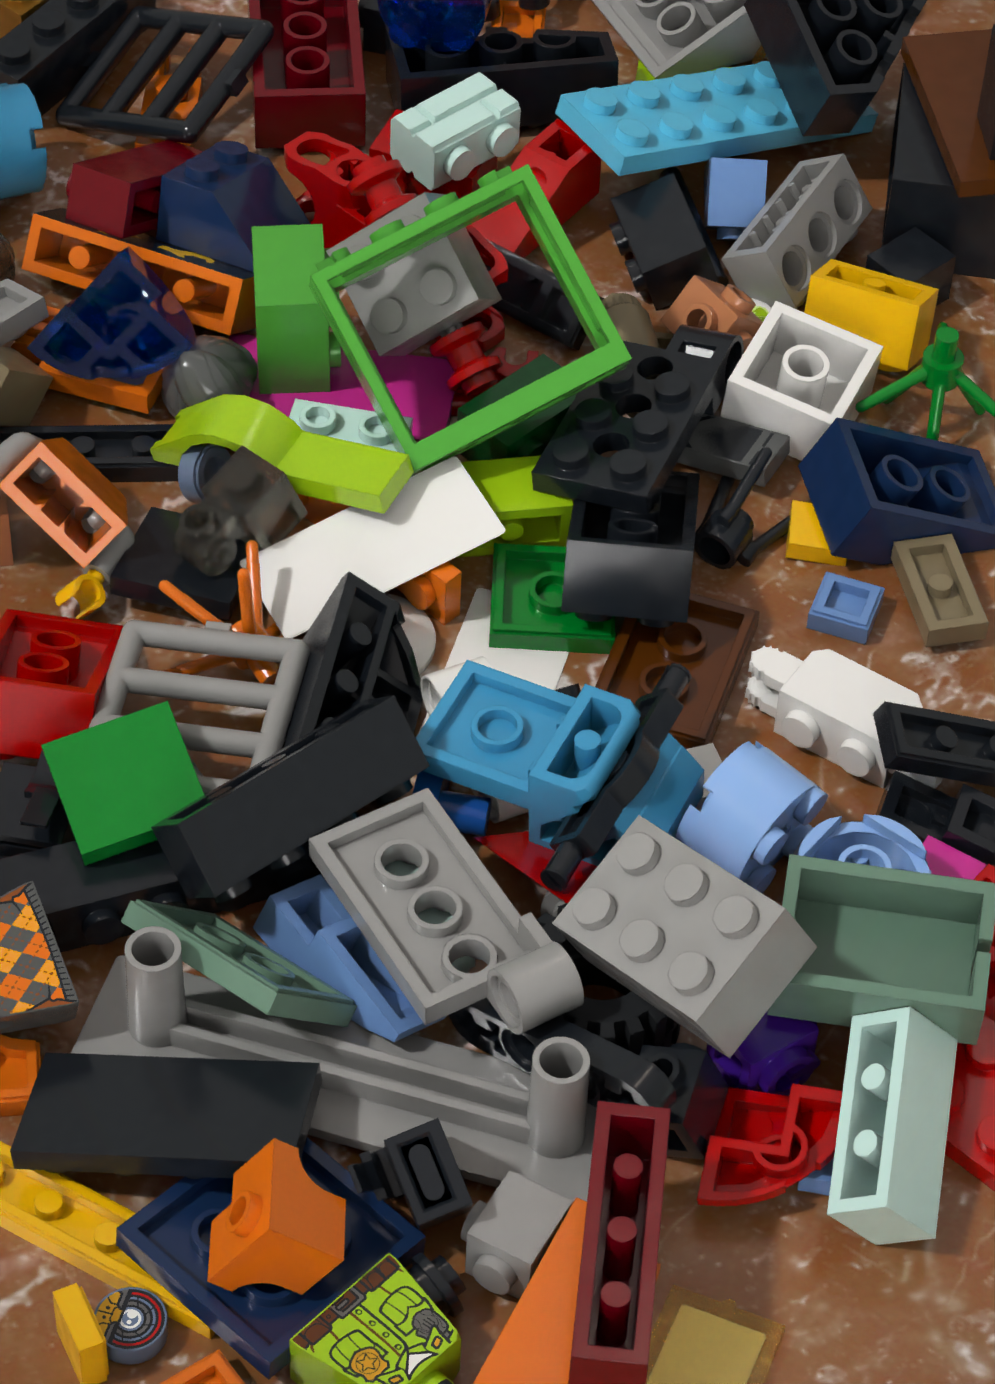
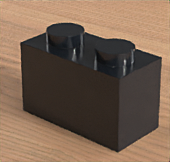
[609,173,719,311]

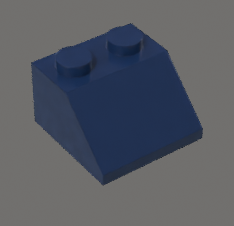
[156,141,311,272]

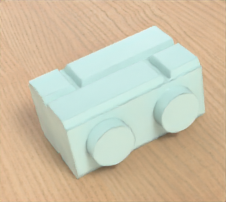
[390,72,521,191]

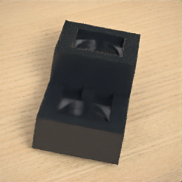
[876,770,995,865]

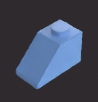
[704,157,768,241]

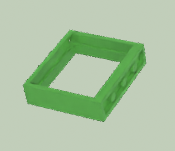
[309,164,632,477]

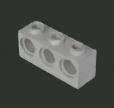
[721,153,873,309]

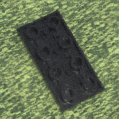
[10,1052,322,1179]

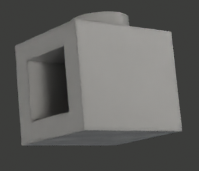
[461,1170,573,1299]

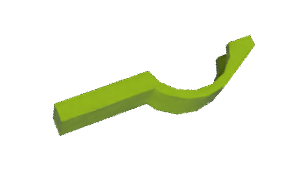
[150,394,414,514]

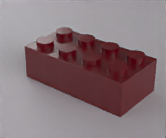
[247,0,366,149]

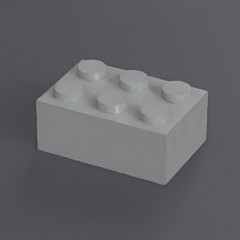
[552,815,817,1058]

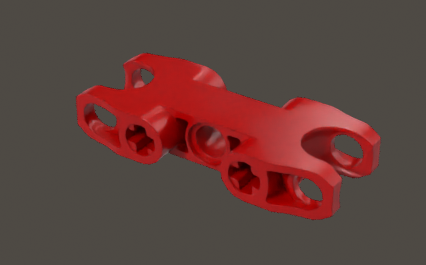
[284,131,508,353]

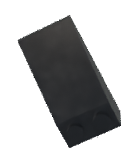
[561,471,700,628]

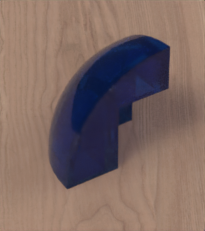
[27,246,196,380]

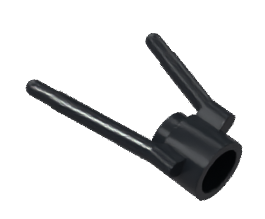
[694,447,790,570]

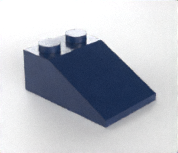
[798,417,995,565]

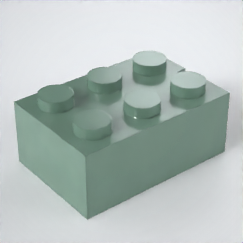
[767,854,995,1045]

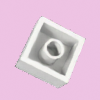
[720,301,884,461]

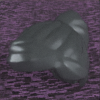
[161,334,258,418]

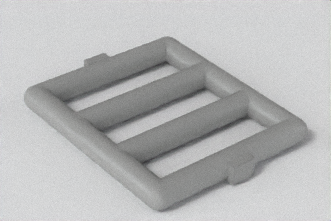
[88,620,310,795]

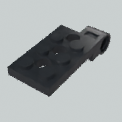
[531,324,744,515]

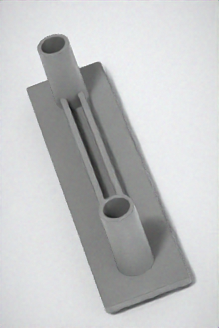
[71,926,597,1202]

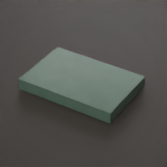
[121,899,357,1027]

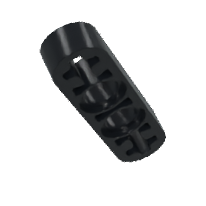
[449,998,676,1108]

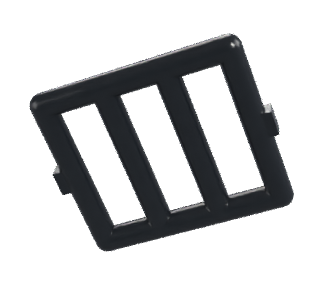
[55,6,275,144]

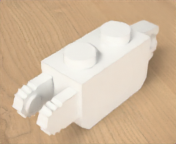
[745,646,943,788]

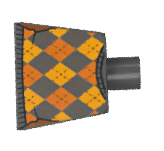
[0,881,79,1034]

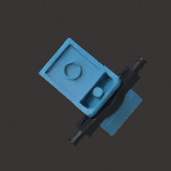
[416,660,704,891]

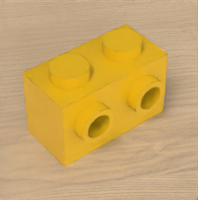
[804,259,939,372]

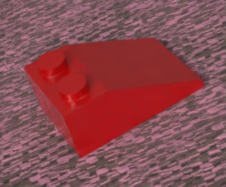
[0,609,123,760]

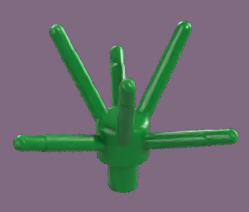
[855,322,995,441]

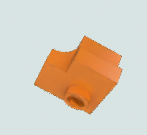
[207,1138,346,1295]

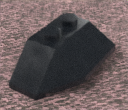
[283,572,423,748]

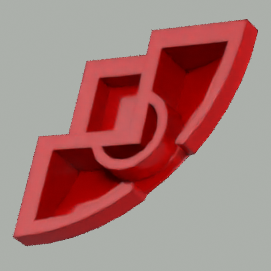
[697,1083,842,1206]

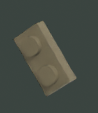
[891,534,989,648]

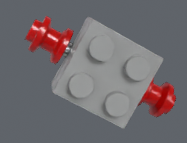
[326,155,503,396]

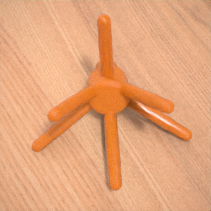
[159,540,282,685]

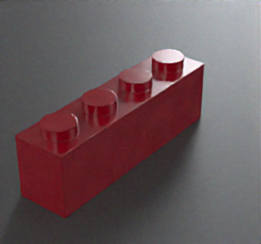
[568,1101,671,1384]

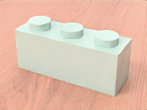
[827,1006,958,1245]

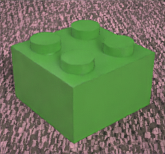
[251,224,341,394]

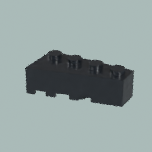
[385,22,619,128]

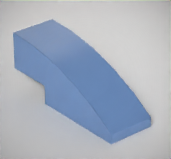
[253,874,446,1042]

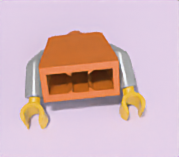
[0,432,135,620]

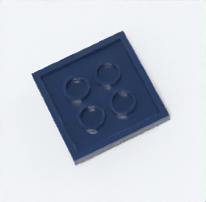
[116,1137,426,1380]

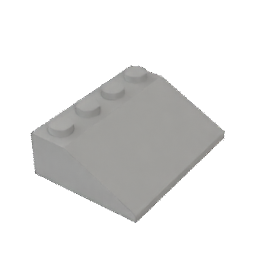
[591,0,762,79]

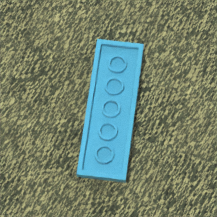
[555,61,878,176]

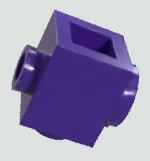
[706,1011,821,1096]

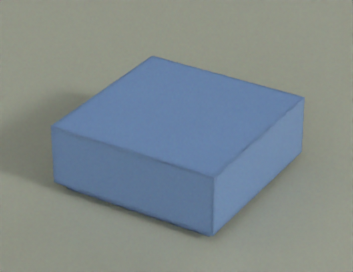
[806,571,885,645]

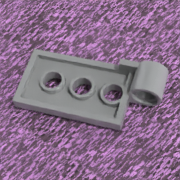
[309,788,584,1035]

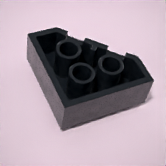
[744,0,927,137]

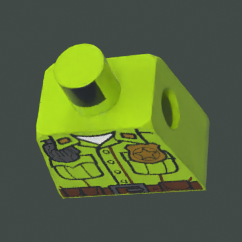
[289,1253,462,1384]

